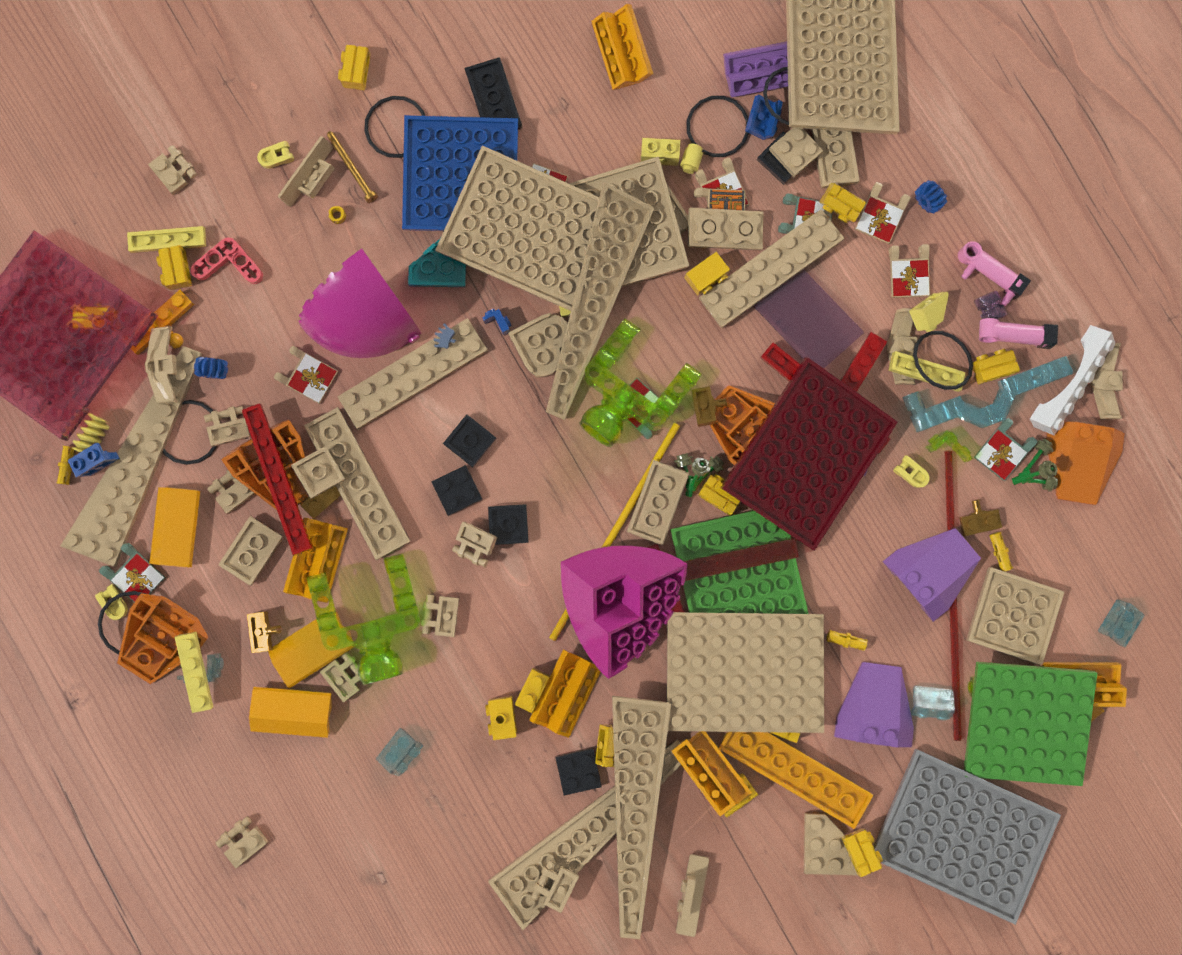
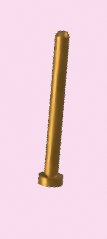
[327,131,378,203]

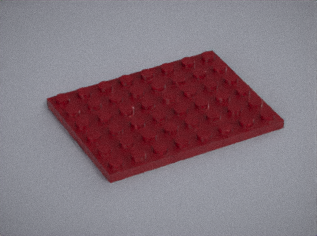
[720,357,898,551]

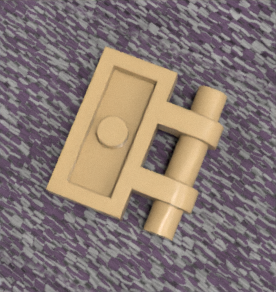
[148,145,197,195]
[204,406,250,447]
[207,470,255,514]
[452,522,498,567]
[421,595,459,637]
[320,651,371,703]
[215,817,269,868]
[531,860,579,913]

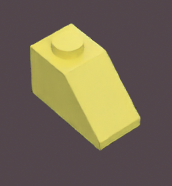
[909,292,949,332]

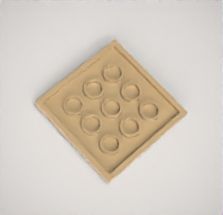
[966,567,1064,665]

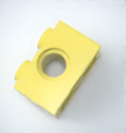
[641,138,680,166]

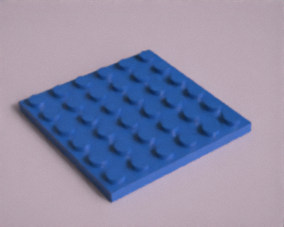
[402,115,518,231]

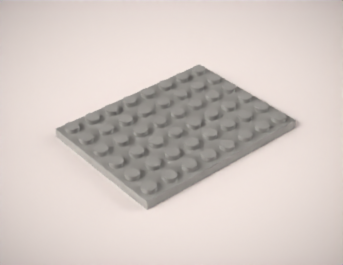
[874,749,1061,925]

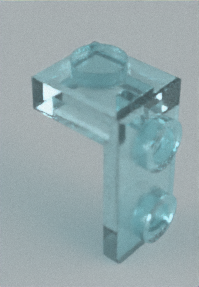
[177,653,224,683]

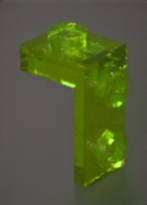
[925,430,973,463]

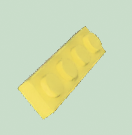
[127,226,206,253]
[888,351,966,392]
[175,632,213,713]

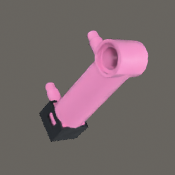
[958,241,1031,307]
[979,318,1058,349]

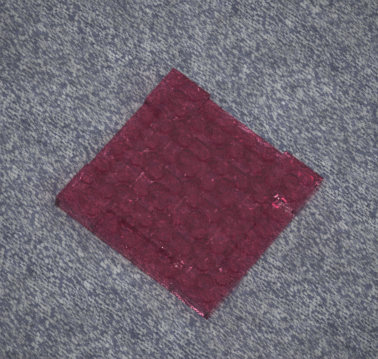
[0,230,158,441]

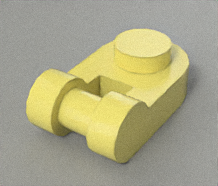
[257,141,294,169]
[893,455,929,488]
[95,584,128,620]

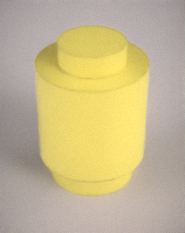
[680,144,703,174]

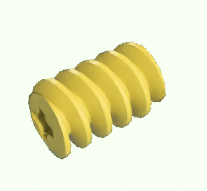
[71,413,109,452]

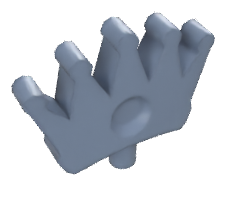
[434,323,456,349]

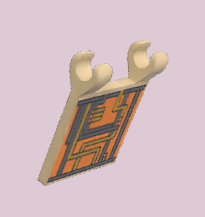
[694,188,745,211]

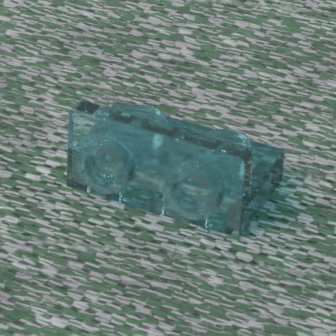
[1098,599,1145,647]
[376,728,423,776]

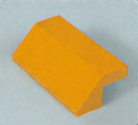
[591,4,653,90]
[149,487,200,568]
[283,517,348,603]
[268,608,355,688]
[529,649,601,738]
[1041,662,1127,707]
[249,687,332,738]
[671,731,752,817]

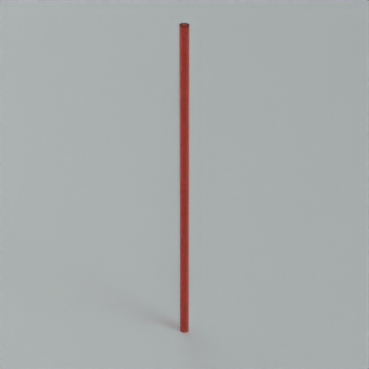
[944,451,962,741]

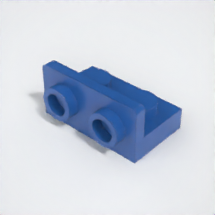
[68,443,120,477]

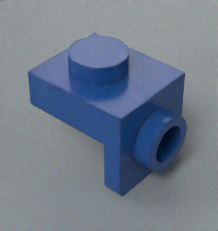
[482,309,512,336]

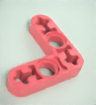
[190,237,263,284]

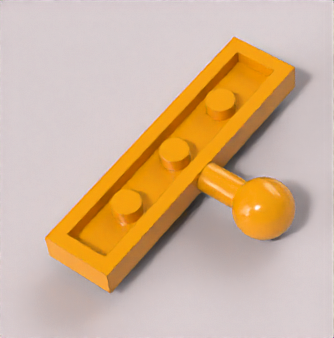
[123,289,195,355]

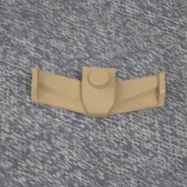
[886,308,917,385]
[145,326,178,405]
[1091,343,1123,420]

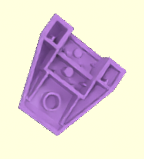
[882,528,981,622]
[834,662,914,747]

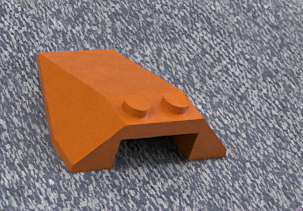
[710,385,775,466]
[221,419,309,510]
[1046,422,1125,505]
[117,594,208,684]

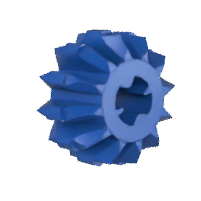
[915,180,947,214]
[194,357,228,379]

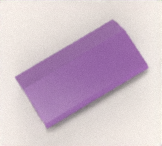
[723,41,788,97]

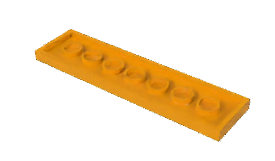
[718,732,874,829]

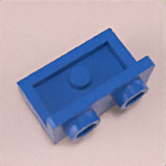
[745,95,783,140]

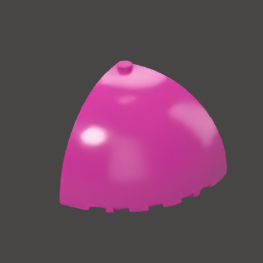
[299,248,422,358]
[561,546,687,679]

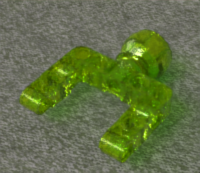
[579,318,702,447]
[306,553,420,685]

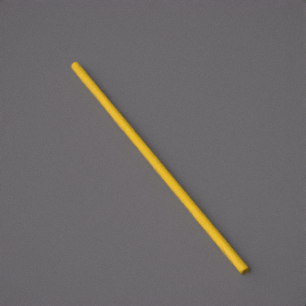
[549,423,680,641]

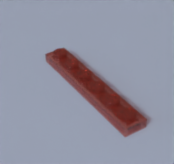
[684,538,799,581]

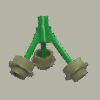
[1011,439,1058,492]
[674,453,724,497]

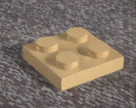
[769,128,823,177]
[291,446,345,499]

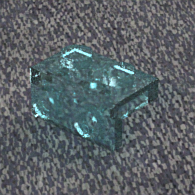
[911,686,955,720]

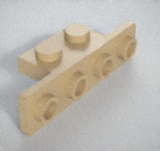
[278,136,335,207]
[676,854,709,937]

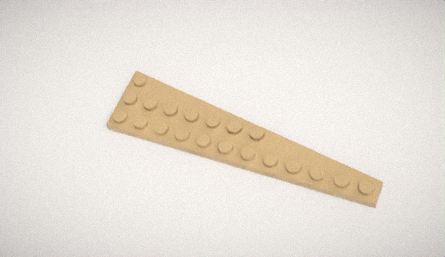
[546,182,654,420]
[60,346,203,567]
[612,696,671,939]
[488,739,681,930]

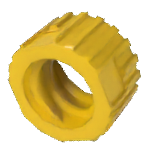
[328,206,346,224]

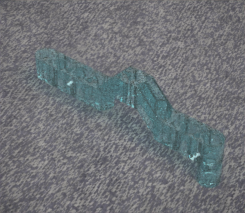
[902,356,1074,433]

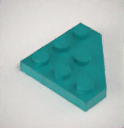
[408,238,466,288]

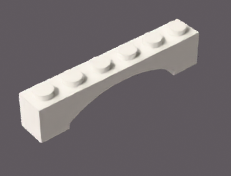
[1030,325,1115,435]

